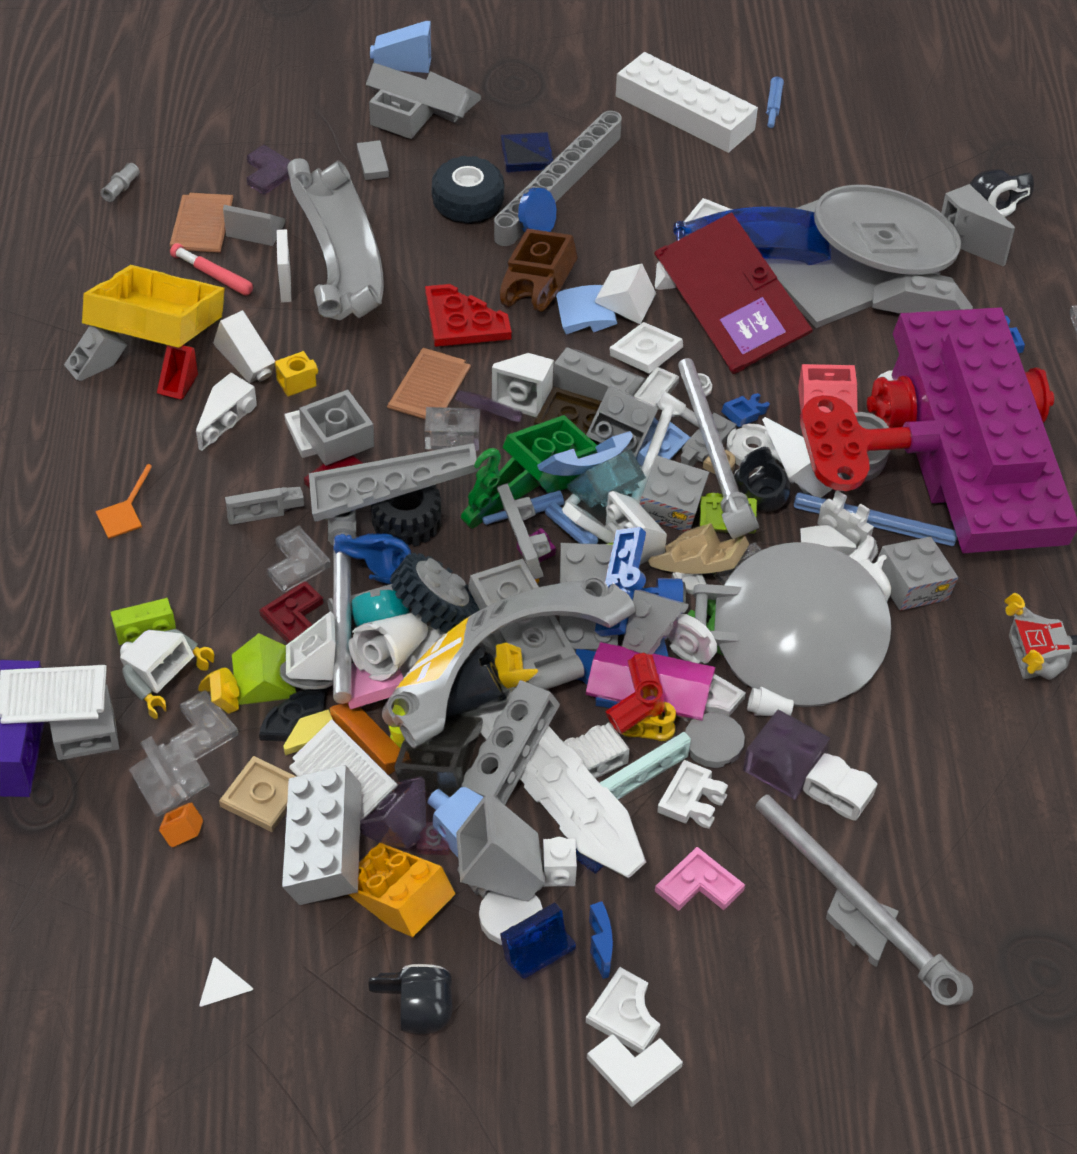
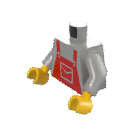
[1004,593,1077,680]

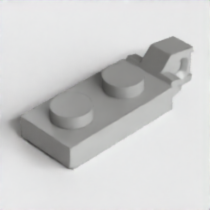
[681,413,737,467]
[225,487,304,525]

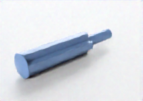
[766,77,784,128]
[483,490,564,525]

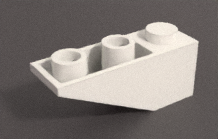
[196,373,257,451]

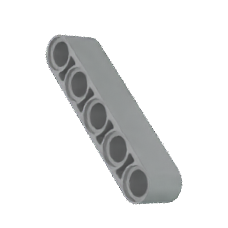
[366,63,471,119]

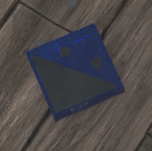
[501,132,553,172]

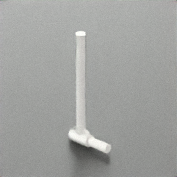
[631,390,699,504]

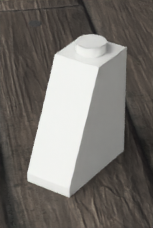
[214,310,275,384]

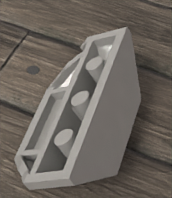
[872,273,973,313]

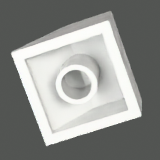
[492,353,554,417]

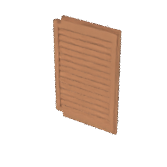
[170,193,233,253]
[387,348,471,421]

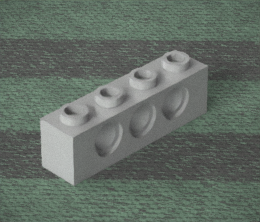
[461,680,560,805]

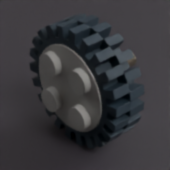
[390,553,479,633]

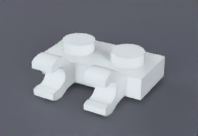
[817,490,874,548]
[658,760,728,829]

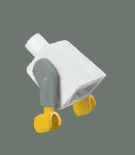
[120,629,214,719]

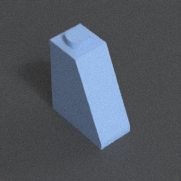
[370,21,431,73]

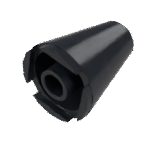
[446,646,510,718]

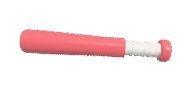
[170,243,253,296]

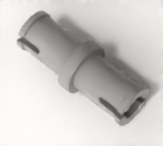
[100,163,140,202]

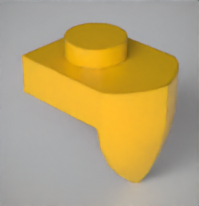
[495,643,538,689]
[198,668,239,714]

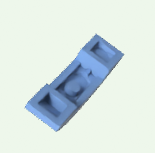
[537,431,633,476]

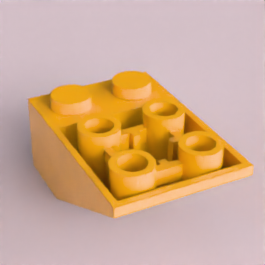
[348,843,455,937]

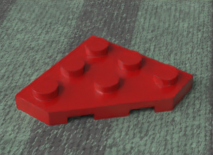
[425,284,512,347]

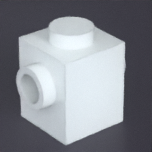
[542,837,577,887]

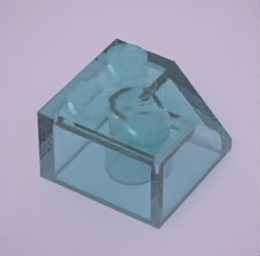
[567,449,646,508]

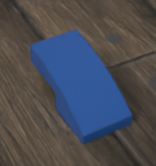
[589,901,613,979]

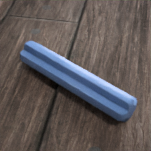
[545,502,598,544]

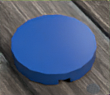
[518,188,557,232]

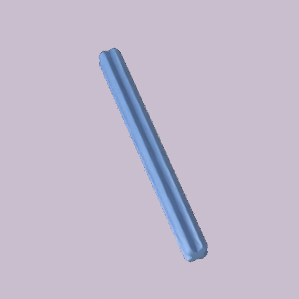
[794,492,957,546]

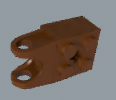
[500,229,578,312]

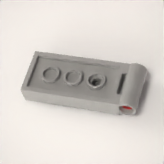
[468,558,584,690]

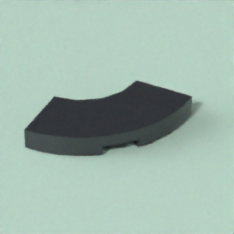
[259,688,326,741]

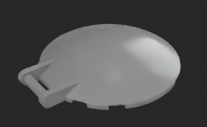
[693,542,891,707]

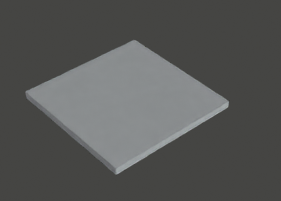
[747,200,940,328]

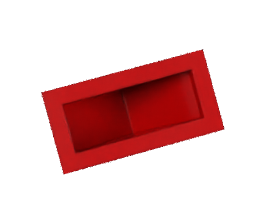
[157,345,198,400]

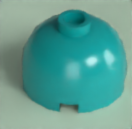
[352,590,410,627]

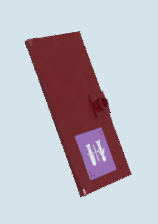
[654,212,813,374]

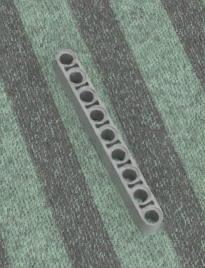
[494,111,622,246]

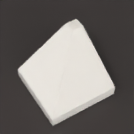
[655,262,676,290]

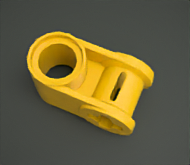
[622,702,676,741]

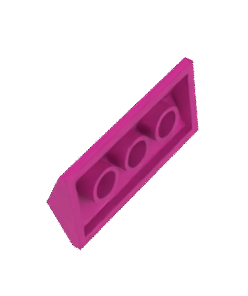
[586,642,715,721]

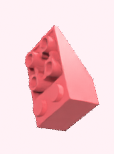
[798,364,858,438]

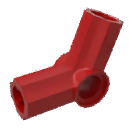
[605,652,665,734]

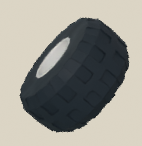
[431,156,504,224]

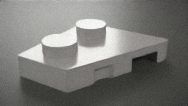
[622,590,689,654]
[826,889,899,967]

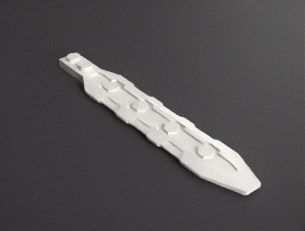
[422,624,646,878]

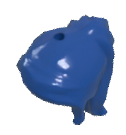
[333,533,411,584]

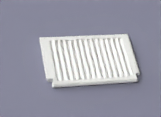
[0,665,107,724]
[289,719,398,823]

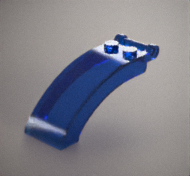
[673,207,831,265]

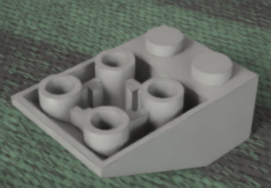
[941,184,1015,266]

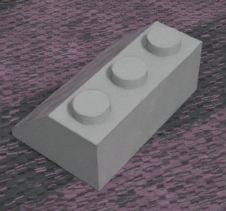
[553,347,646,401]

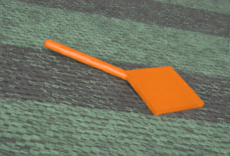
[96,464,152,539]

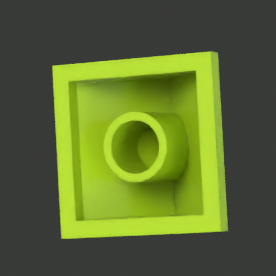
[232,633,296,705]

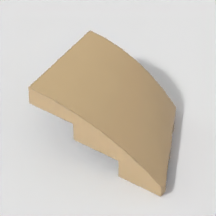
[648,523,749,574]

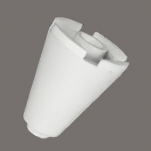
[349,613,428,681]

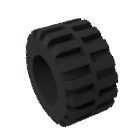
[371,484,441,547]

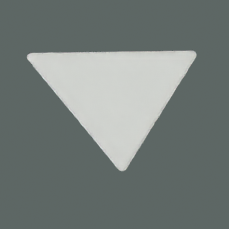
[199,958,253,1007]

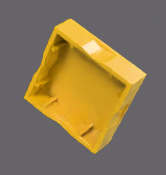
[82,265,225,348]

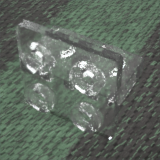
[129,736,210,817]

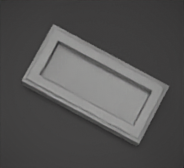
[357,140,389,180]

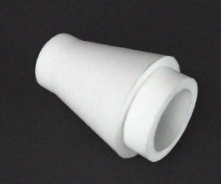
[747,687,794,717]

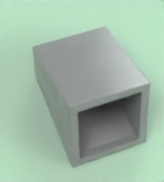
[456,793,545,901]

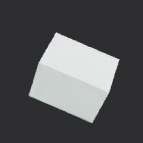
[595,264,656,324]
[286,611,336,680]

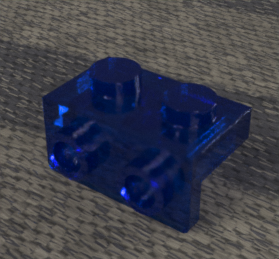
[500,902,576,979]

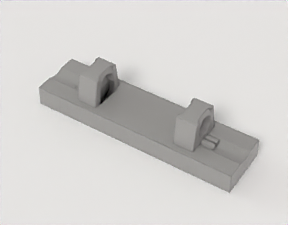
[497,483,551,579]

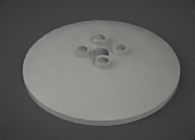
[814,185,961,275]

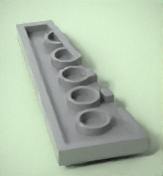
[309,443,479,521]

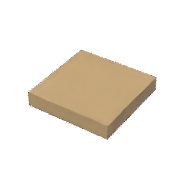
[219,756,296,832]

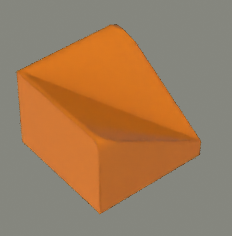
[159,802,203,847]

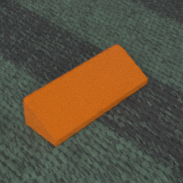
[330,703,410,775]

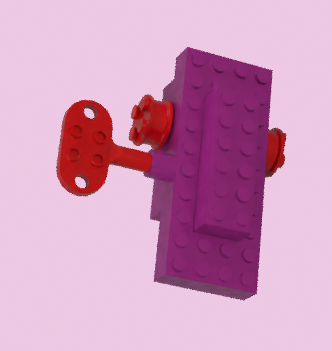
[800,307,1077,553]

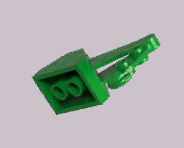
[461,415,598,529]

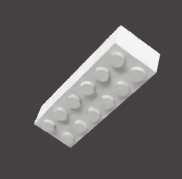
[616,52,758,153]

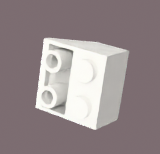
[605,491,667,565]

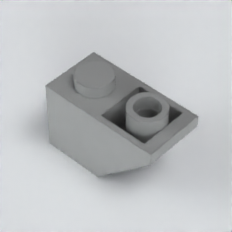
[64,325,127,381]

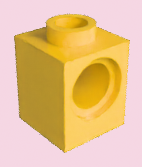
[275,351,318,396]

